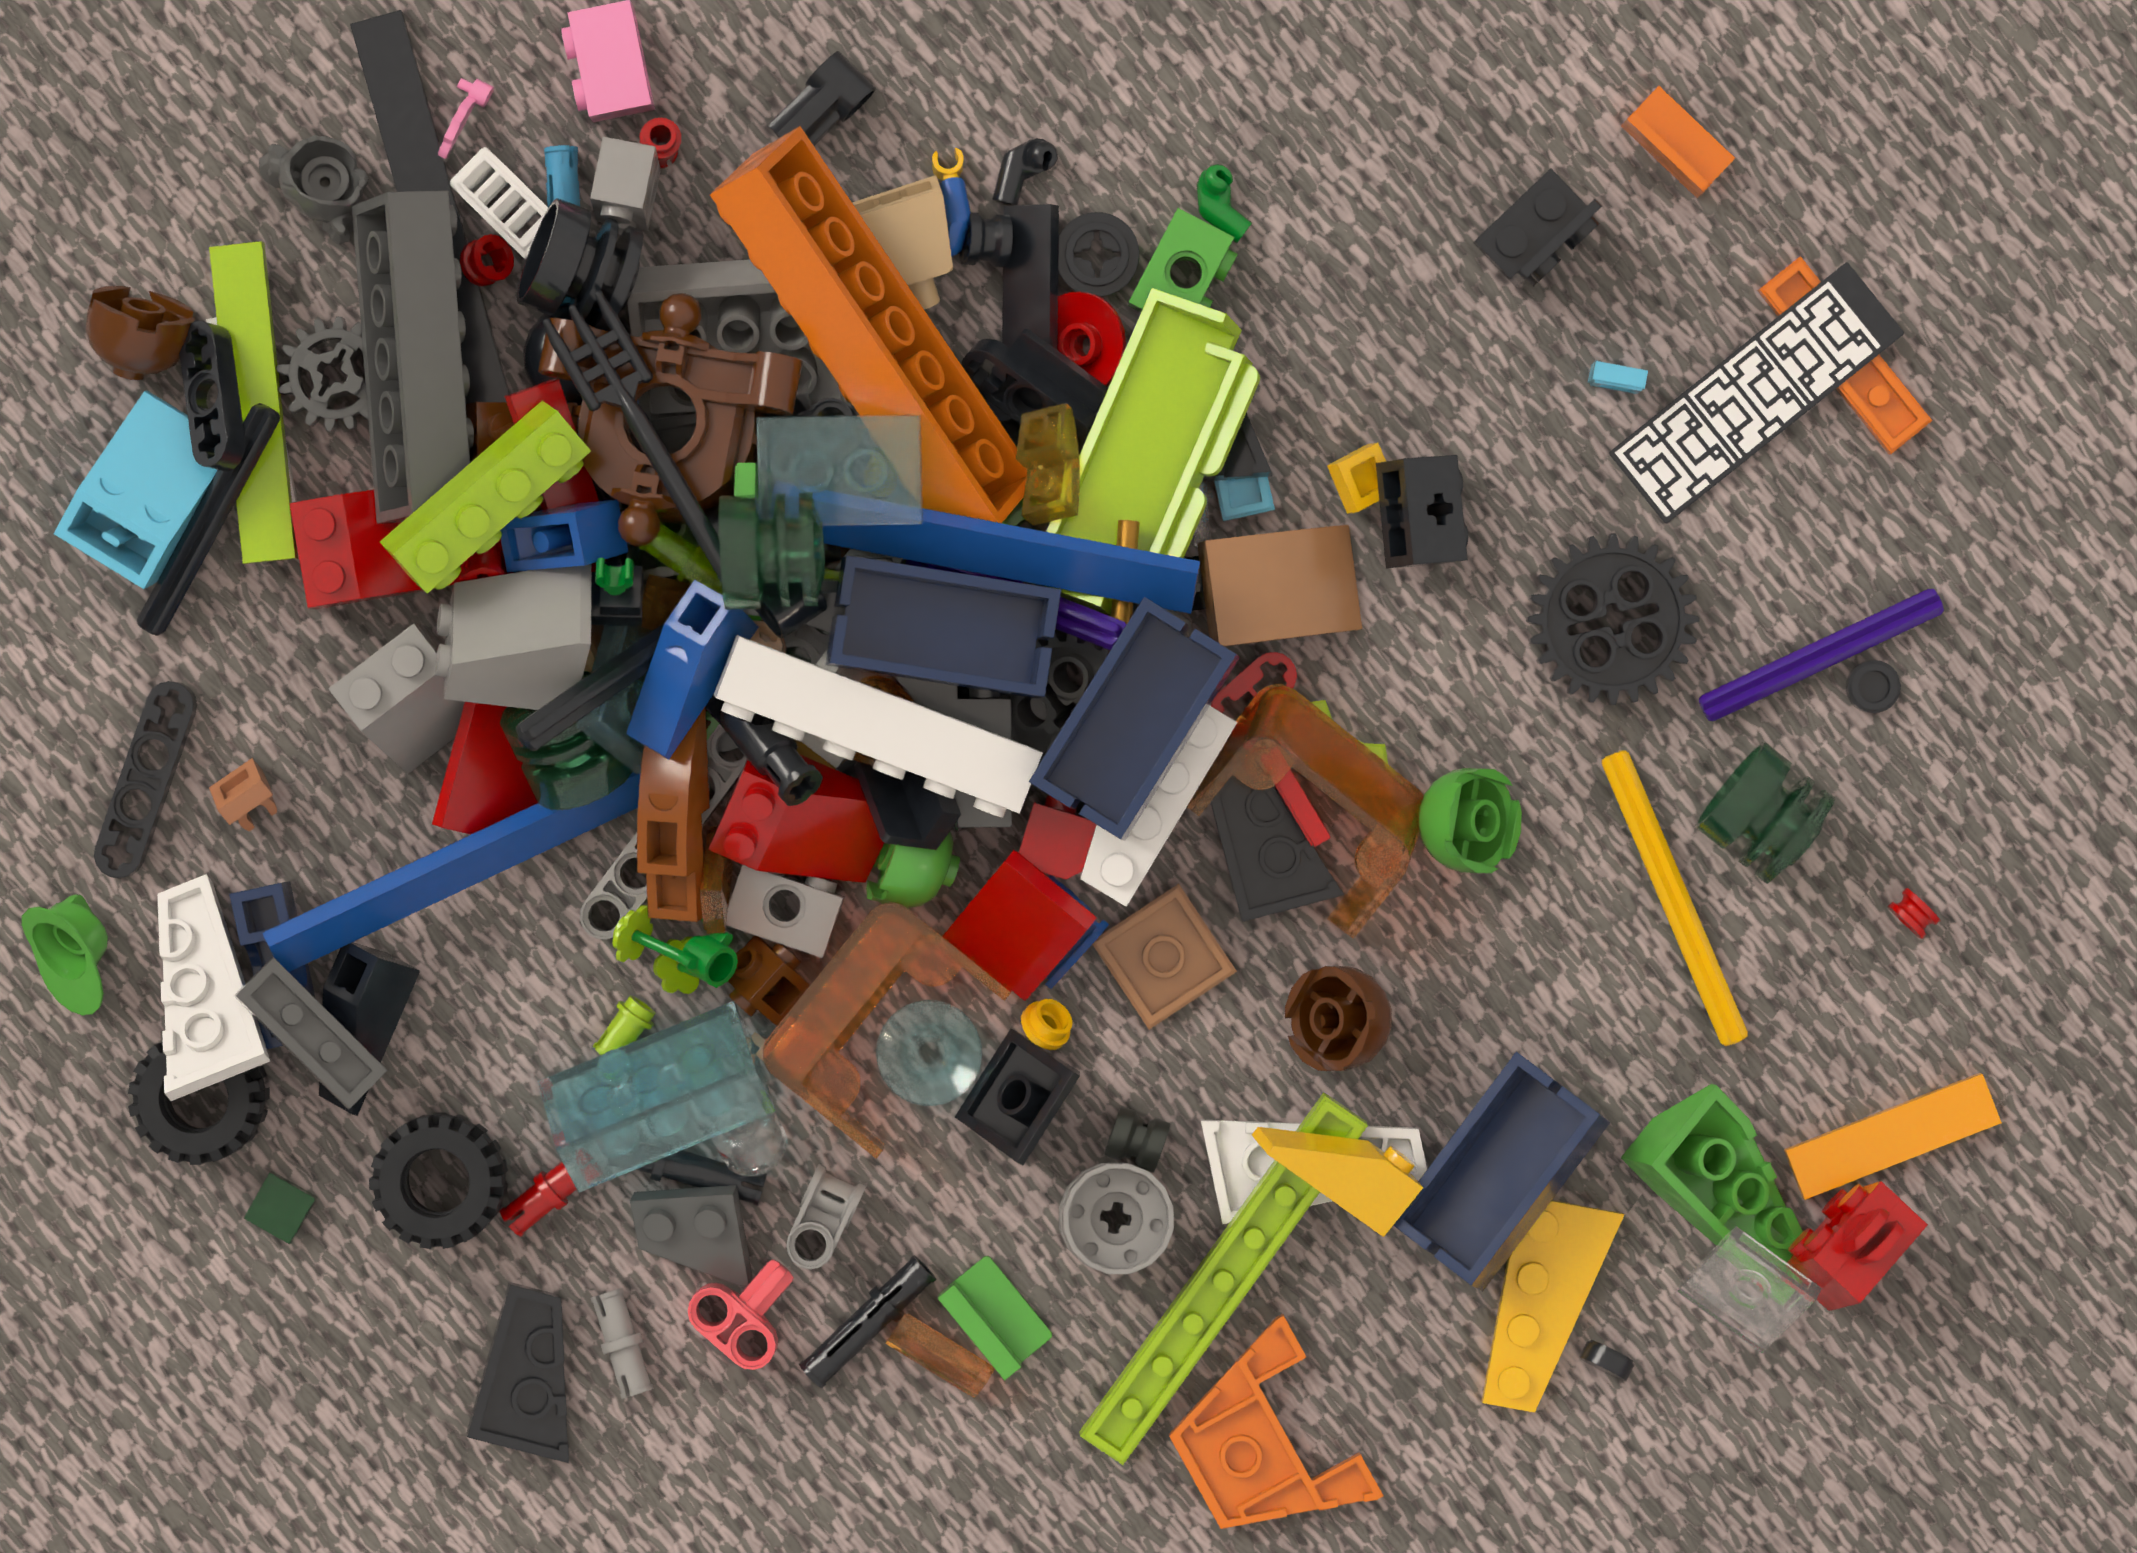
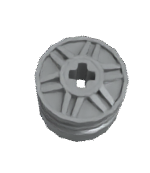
[1058,1162,1174,1275]

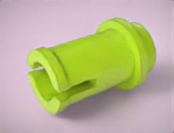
[593,995,656,1066]

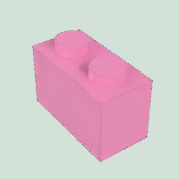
[561,0,655,122]

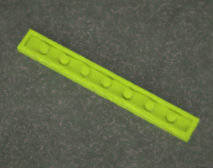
[1079,1092,1368,1465]

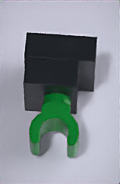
[591,558,644,626]

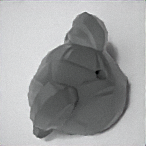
[259,135,369,245]

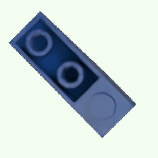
[626,579,759,760]

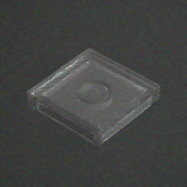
[1677,1226,1822,1353]

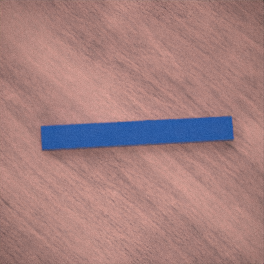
[770,480,1200,614]
[262,754,643,972]

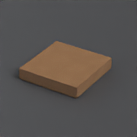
[1092,883,1237,1030]

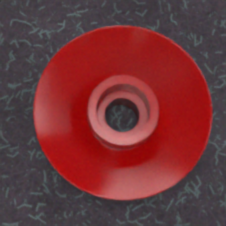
[1058,292,1126,387]

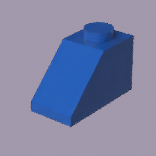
[500,500,628,572]

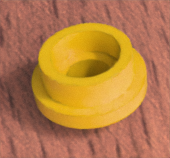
[1021,999,1073,1050]

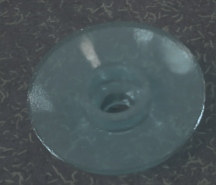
[876,1000,982,1106]

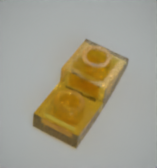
[1016,403,1080,525]

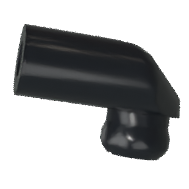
[992,138,1058,206]

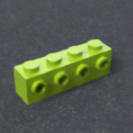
[380,400,591,594]

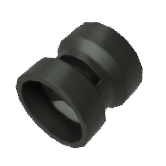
[1104,1106,1171,1173]

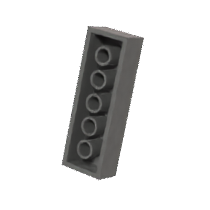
[352,191,474,524]

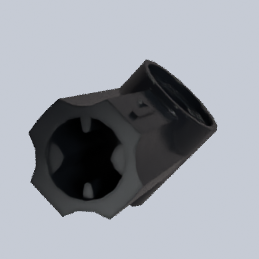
[768,51,876,146]

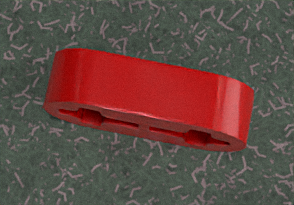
[1211,652,1297,734]

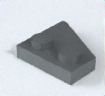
[630,1185,752,1286]

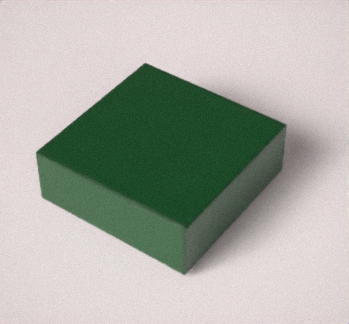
[244,1171,318,1244]

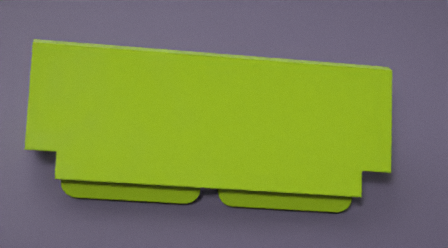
[1032,288,1260,616]

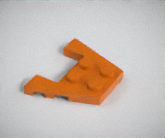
[1169,1314,1383,1529]

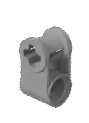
[786,1164,867,1269]

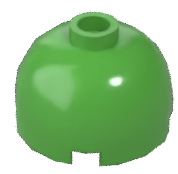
[1419,768,1522,873]
[866,832,960,909]

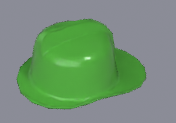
[21,894,108,1016]

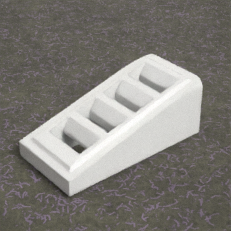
[450,147,548,260]

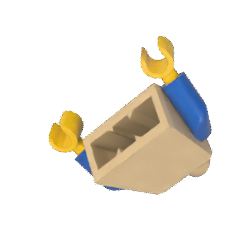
[852,148,971,309]

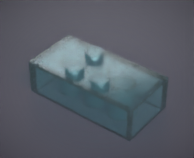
[538,1001,776,1193]

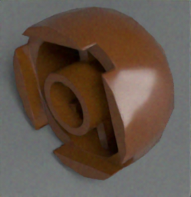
[86,286,195,380]
[1285,966,1392,1071]

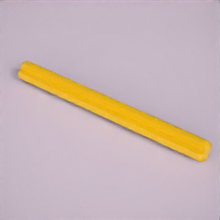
[1602,750,1748,1046]

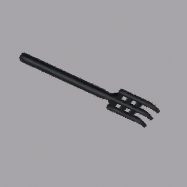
[543,291,746,594]

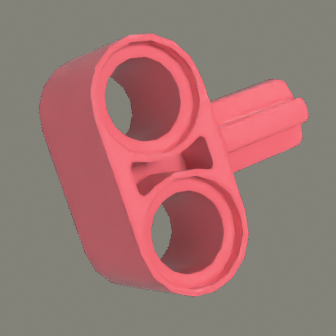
[688,1259,794,1370]

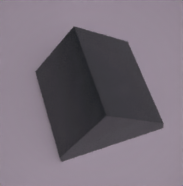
[955,1028,1080,1166]

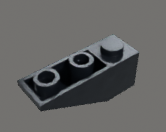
[318,942,420,1116]

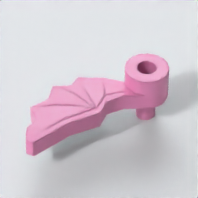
[438,78,494,159]

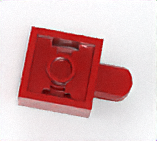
[1783,1181,1928,1311]

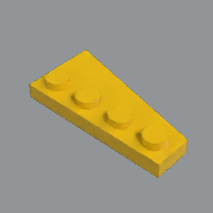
[1482,1200,1625,1413]

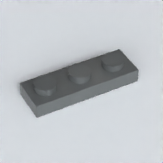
[234,957,388,1109]

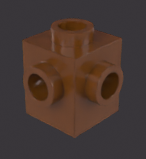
[728,935,815,1028]

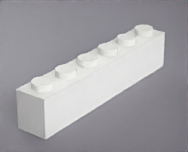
[714,635,1043,818]

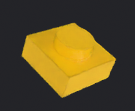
[1327,442,1386,514]

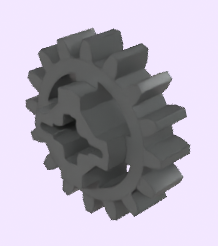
[277,316,368,432]

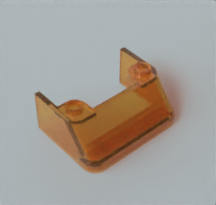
[1187,684,1424,939]
[763,902,1012,1159]

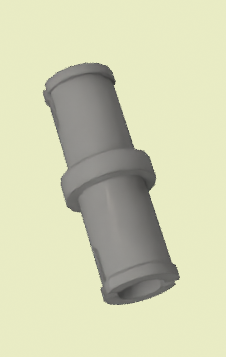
[590,1288,654,1399]

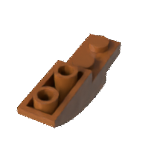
[637,707,710,922]

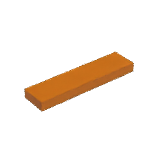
[1757,256,1932,455]

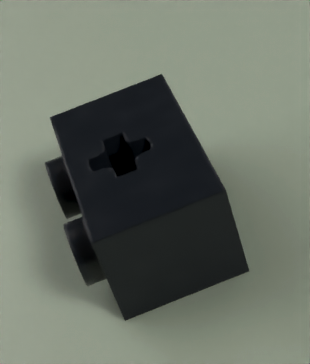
[1376,455,1468,569]

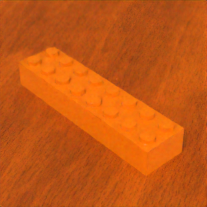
[710,126,1038,523]

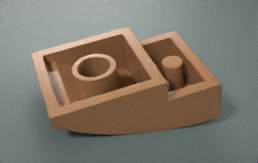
[1197,525,1362,647]

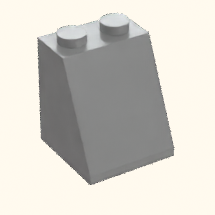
[435,564,591,710]
[328,623,465,774]

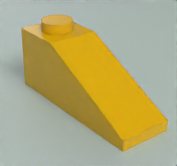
[1252,1127,1423,1237]

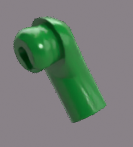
[1197,164,1252,244]

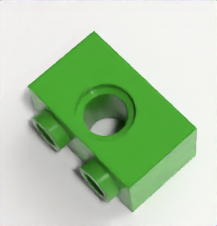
[1128,208,1238,313]

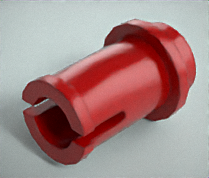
[640,118,681,168]

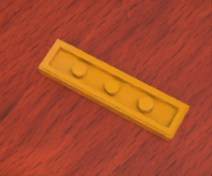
[1784,1073,2002,1200]

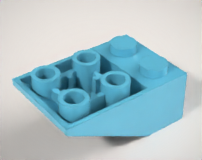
[54,390,217,589]

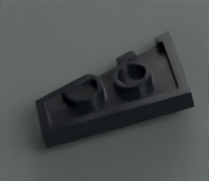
[1204,755,1344,922]
[466,1282,569,1463]

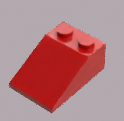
[289,489,464,609]
[708,754,884,883]

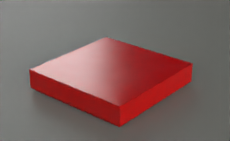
[1259,744,1331,847]

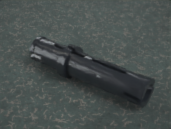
[605,1130,767,1206]
[799,1255,937,1388]

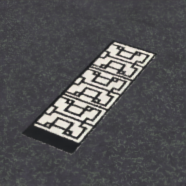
[1609,262,1904,524]

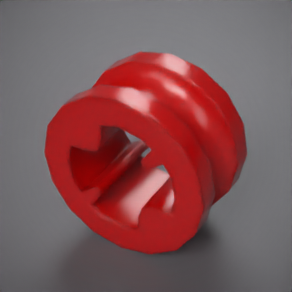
[460,234,514,287]
[1887,888,1941,939]

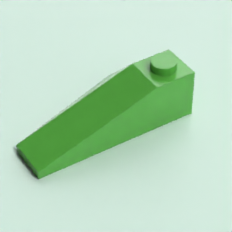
[1621,1084,1803,1302]

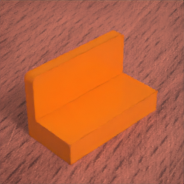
[1621,86,1735,198]

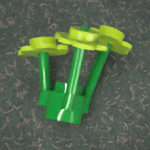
[612,864,738,994]

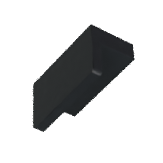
[854,757,961,850]

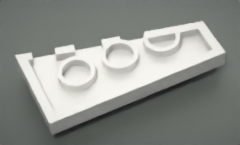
[1080,706,1238,907]
[157,874,270,1101]
[1200,1119,1427,1224]

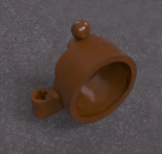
[538,293,803,546]

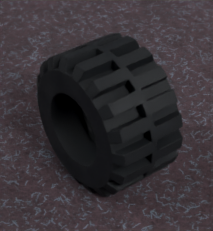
[128,1042,270,1165]
[369,1112,508,1249]

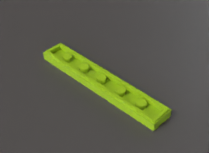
[209,241,298,564]

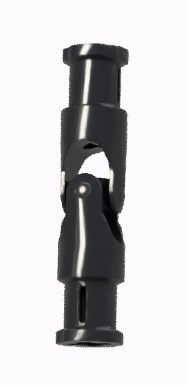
[705,694,823,806]

